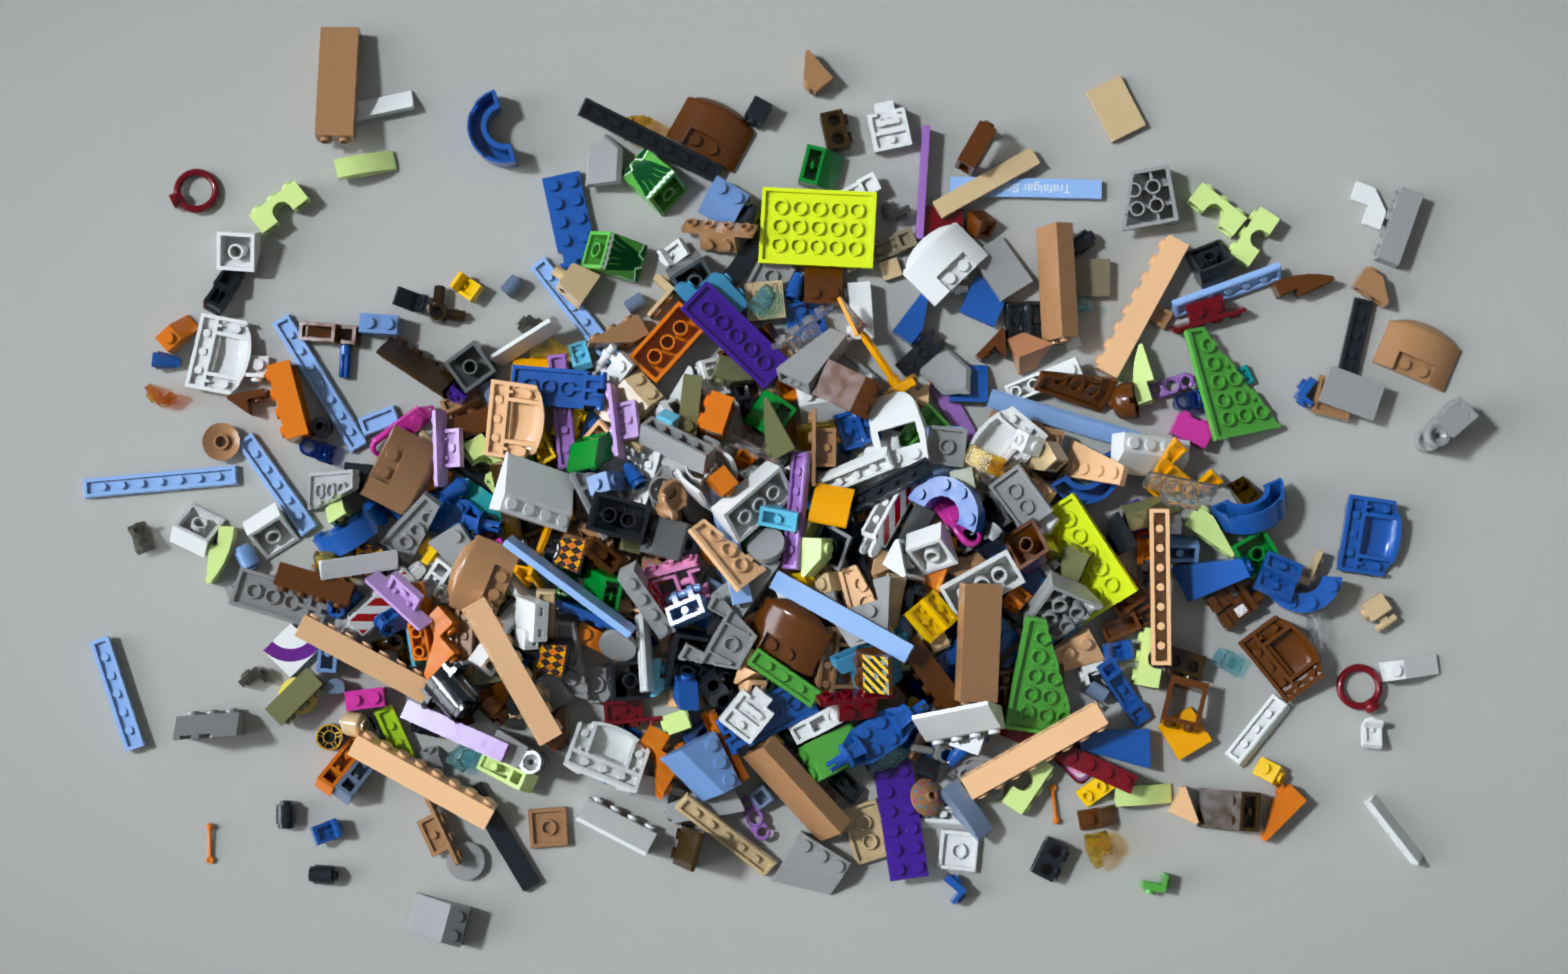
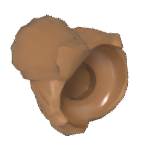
[655,478,688,521]

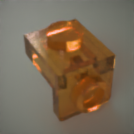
[144,383,177,408]

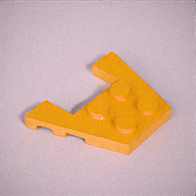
[1144,437,1224,506]

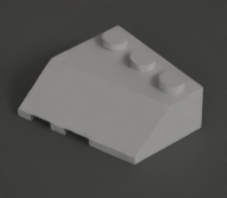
[1122,164,1179,231]
[1022,571,1104,640]
[173,708,245,741]
[771,831,851,895]

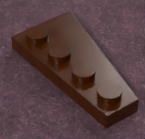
[1033,371,1119,413]

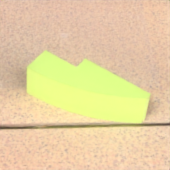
[334,151,397,181]
[1133,344,1156,407]
[206,526,238,584]
[1114,783,1172,807]

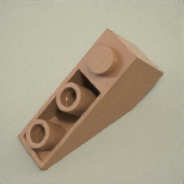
[587,314,649,348]

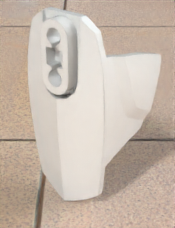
[660,443,740,512]

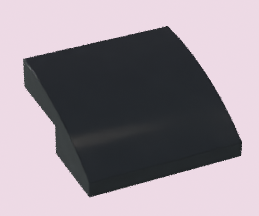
[1004,301,1042,339]

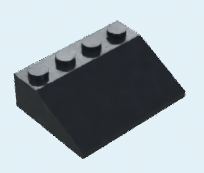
[664,628,740,698]

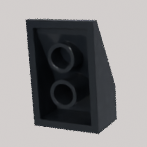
[943,490,1016,555]
[585,491,652,545]

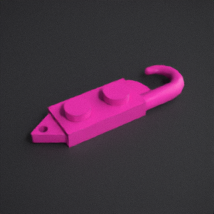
[370,405,434,457]
[933,498,982,547]

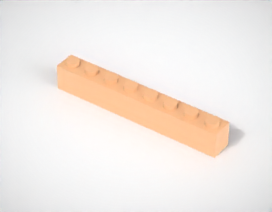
[1094,234,1189,378]
[1149,508,1171,665]
[462,597,562,746]
[294,613,428,703]
[961,700,1108,800]
[347,729,498,830]

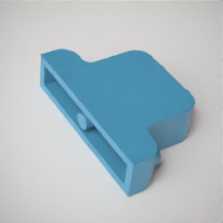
[673,272,747,313]
[829,627,908,690]

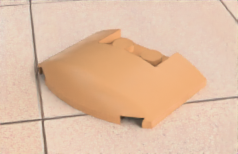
[484,379,545,458]

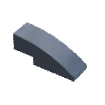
[940,779,992,841]

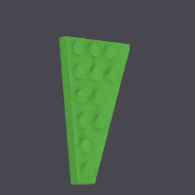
[1184,326,1282,442]
[1004,615,1071,733]

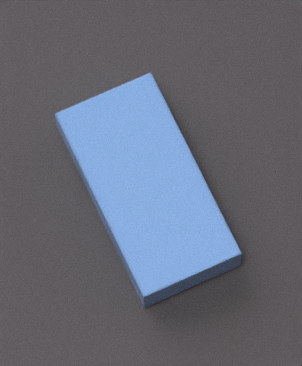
[358,405,399,437]

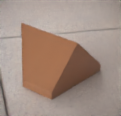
[1006,332,1053,375]

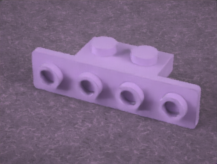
[605,383,641,461]
[431,409,464,488]
[365,571,432,631]

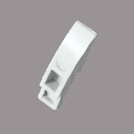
[1004,357,1084,398]
[788,705,842,745]

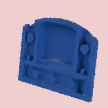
[1337,494,1402,577]

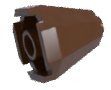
[479,681,510,728]

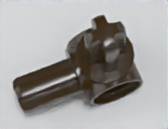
[428,285,466,323]
[370,629,411,667]

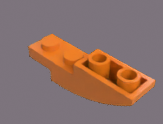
[407,581,434,661]

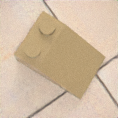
[594,369,663,428]

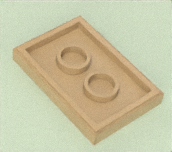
[1086,75,1146,143]
[841,798,886,866]

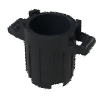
[421,660,483,724]

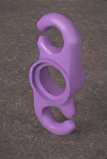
[1149,373,1195,399]
[741,796,771,841]

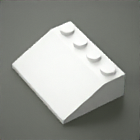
[489,452,574,532]
[912,701,1006,746]

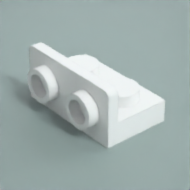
[693,357,731,401]

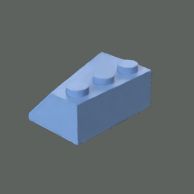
[659,731,741,801]

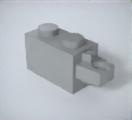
[629,770,686,804]

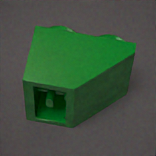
[798,144,844,190]
[744,390,797,436]
[567,431,613,473]
[580,567,623,613]

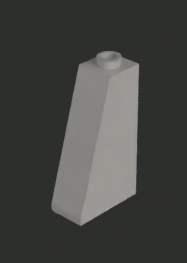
[776,328,848,396]
[710,557,782,619]
[664,788,746,825]

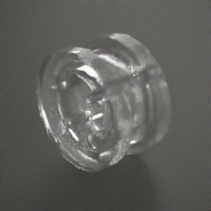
[433,584,449,604]

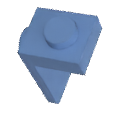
[586,471,629,496]

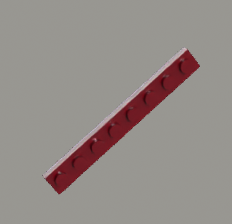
[999,729,1138,794]

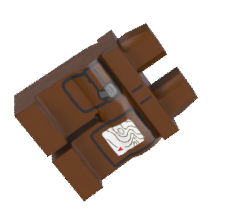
[1204,578,1265,630]

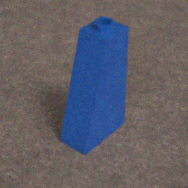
[1172,556,1255,603]
[1075,729,1151,768]

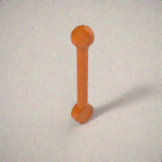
[1049,784,1060,825]
[206,823,215,864]

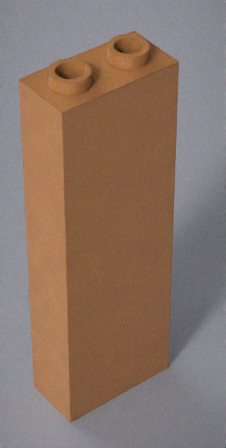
[315,27,362,144]
[1036,222,1079,345]
[954,583,1003,705]
[743,735,851,842]

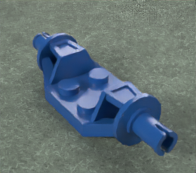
[391,492,503,536]
[826,699,930,773]

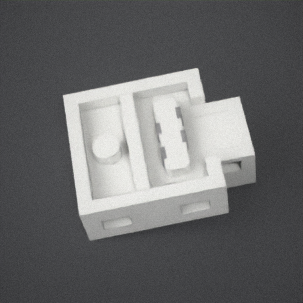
[866,100,912,154]
[514,595,549,650]
[719,685,774,744]

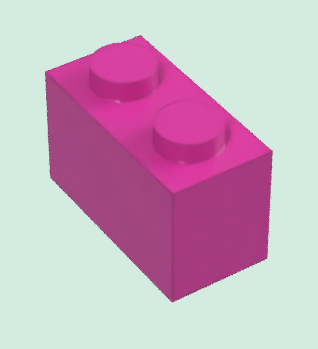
[1168,411,1211,450]
[344,687,389,711]

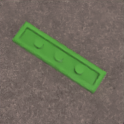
[747,648,822,709]

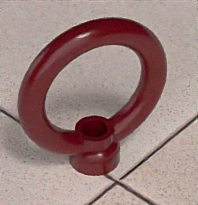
[169,169,220,213]
[1336,664,1383,714]

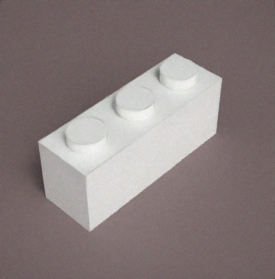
[843,281,874,342]

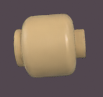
[339,711,369,737]

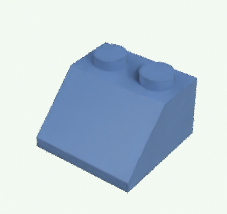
[698,176,750,223]

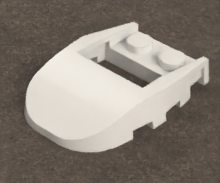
[868,392,931,474]

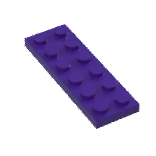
[680,281,788,389]
[873,760,929,882]

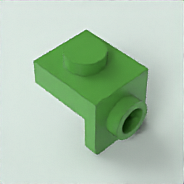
[1140,872,1171,895]

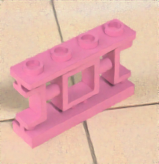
[634,554,713,615]

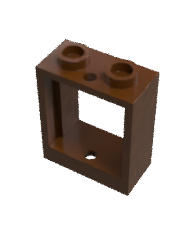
[955,120,997,176]
[1160,674,1209,733]

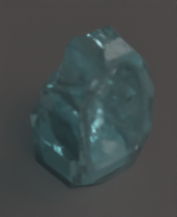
[747,284,774,319]
[445,745,477,773]

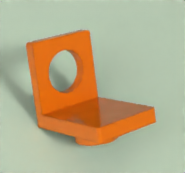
[1134,530,1150,565]

